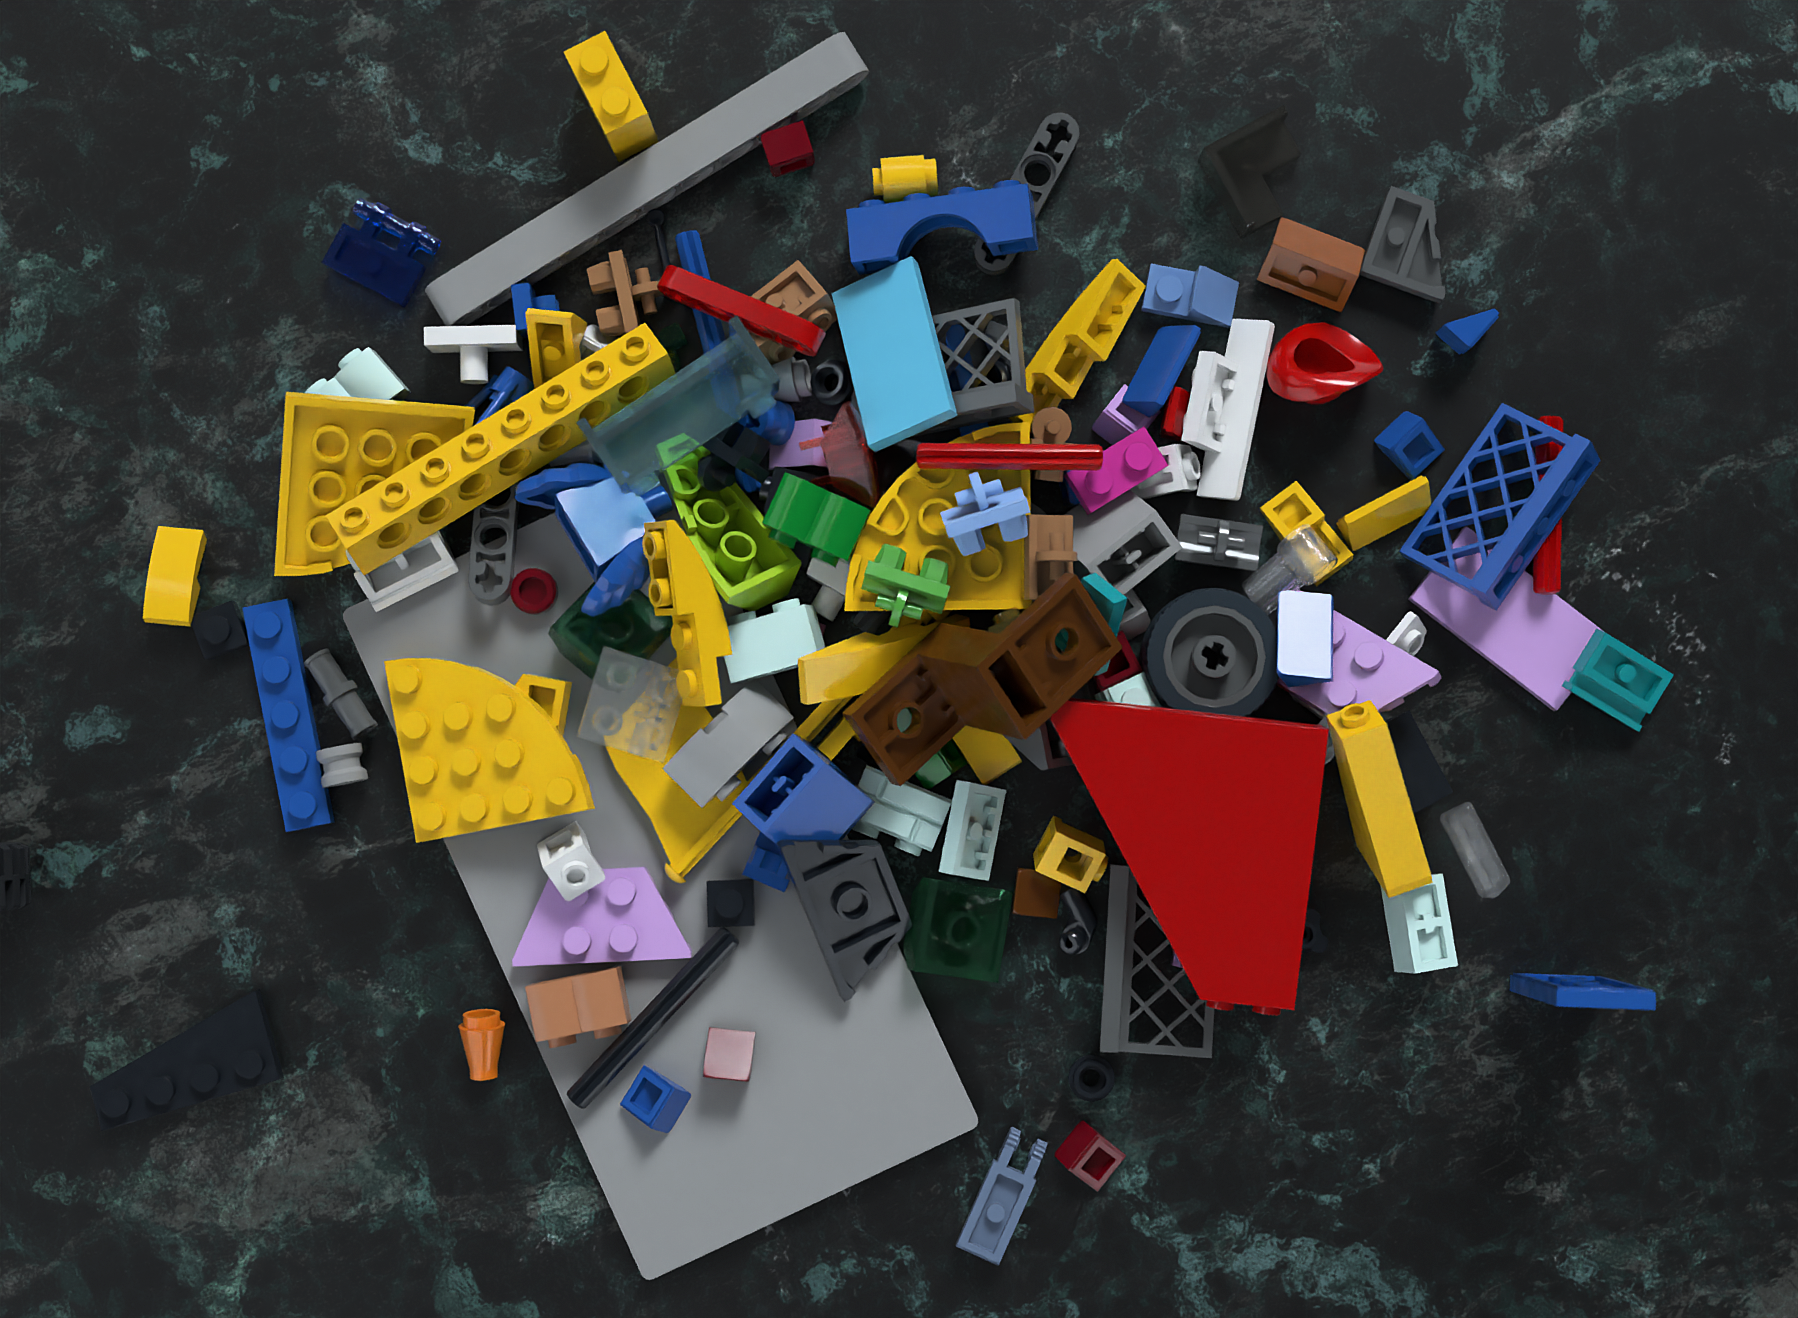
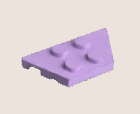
[1277,586,1442,715]
[512,867,692,967]

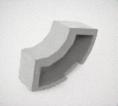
[662,679,794,808]

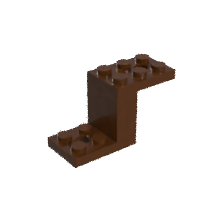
[842,573,1123,786]

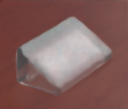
[1440,802,1510,899]

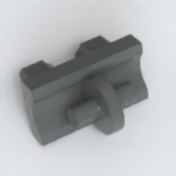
[1174,514,1263,572]

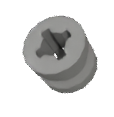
[315,743,368,788]

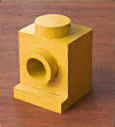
[1033,815,1108,893]

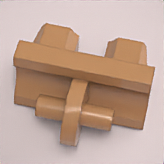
[587,250,664,336]
[1030,407,1073,482]
[1024,514,1077,600]

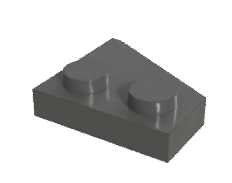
[1359,186,1446,304]

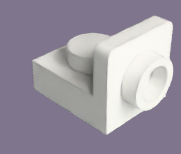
[1130,444,1201,499]
[537,821,605,901]

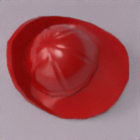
[1266,322,1384,405]

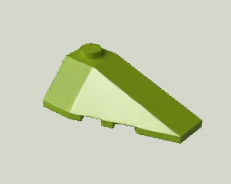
[656,435,802,611]

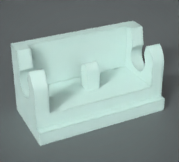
[1380,874,1458,973]

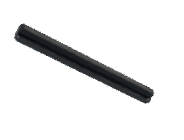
[567,927,739,1109]

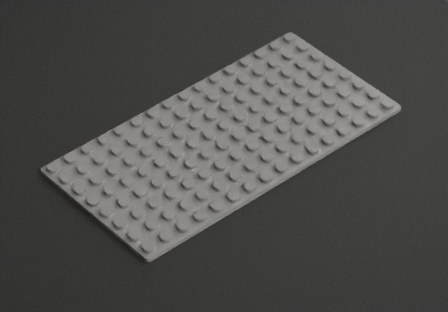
[343,464,978,1280]

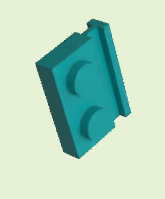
[1562,629,1674,732]

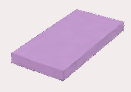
[1408,526,1604,711]

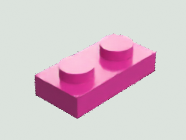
[1064,426,1169,515]

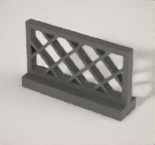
[846,298,1034,446]
[1100,864,1214,1058]

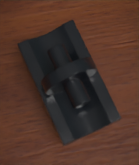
[686,410,772,492]

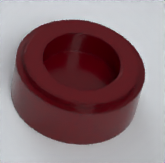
[510,568,558,615]

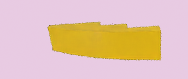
[1009,259,1146,437]
[798,614,970,705]

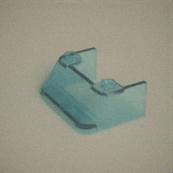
[576,315,780,497]

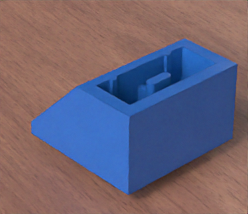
[732,733,875,844]

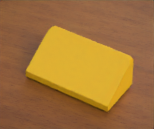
[1336,475,1431,551]

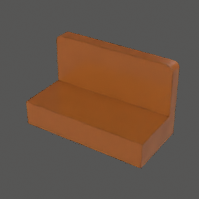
[1257,217,1365,313]

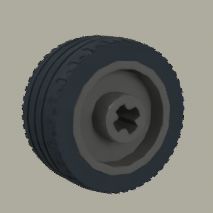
[1140,588,1279,717]

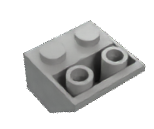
[1064,490,1183,595]

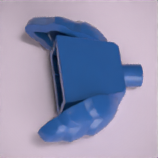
[514,463,673,617]

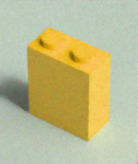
[564,31,659,162]

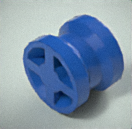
[737,396,795,446]

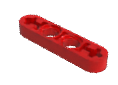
[657,265,826,356]

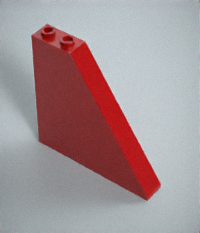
[1049,697,1329,1015]

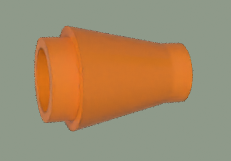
[459,1009,505,1081]

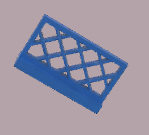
[1399,403,1601,611]

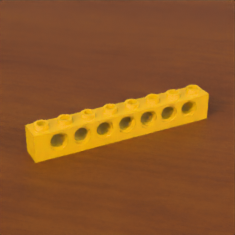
[326,323,679,575]

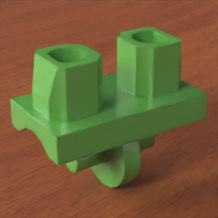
[861,544,950,628]

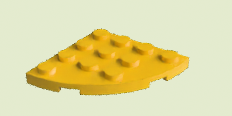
[274,392,475,576]
[844,422,1032,611]
[384,658,595,843]

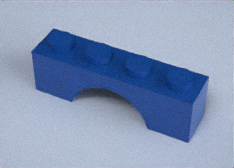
[846,180,1038,275]

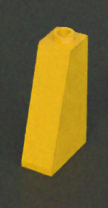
[1326,700,1433,898]

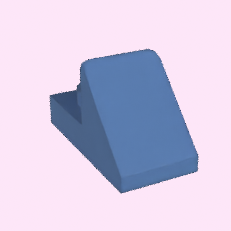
[1141,264,1239,328]

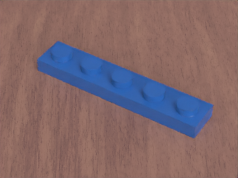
[242,599,335,832]

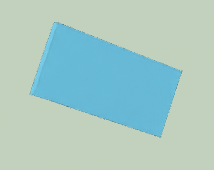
[832,256,958,452]

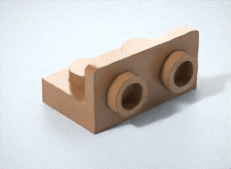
[733,260,838,367]

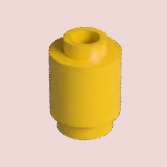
[872,155,938,204]

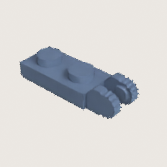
[956,1127,1047,1265]

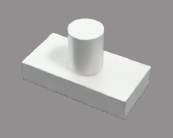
[424,325,523,384]

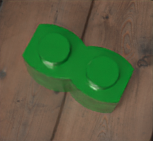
[762,472,871,568]

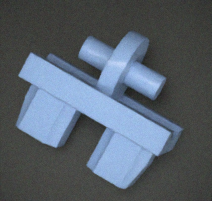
[940,472,1030,556]

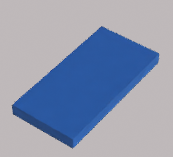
[1510,973,1656,1010]

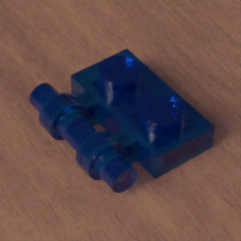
[322,198,441,308]

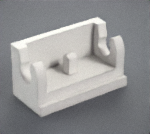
[345,530,459,612]

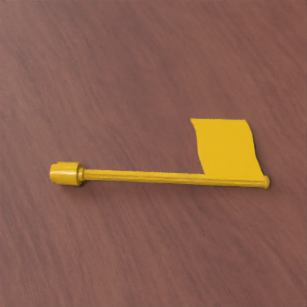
[603,610,952,883]

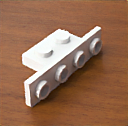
[1181,319,1275,501]

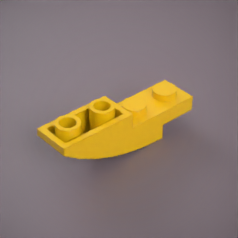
[642,520,733,706]

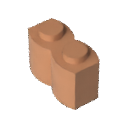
[525,966,632,1048]

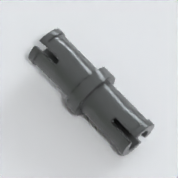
[304,648,378,740]

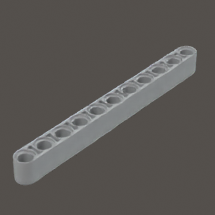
[425,32,870,326]

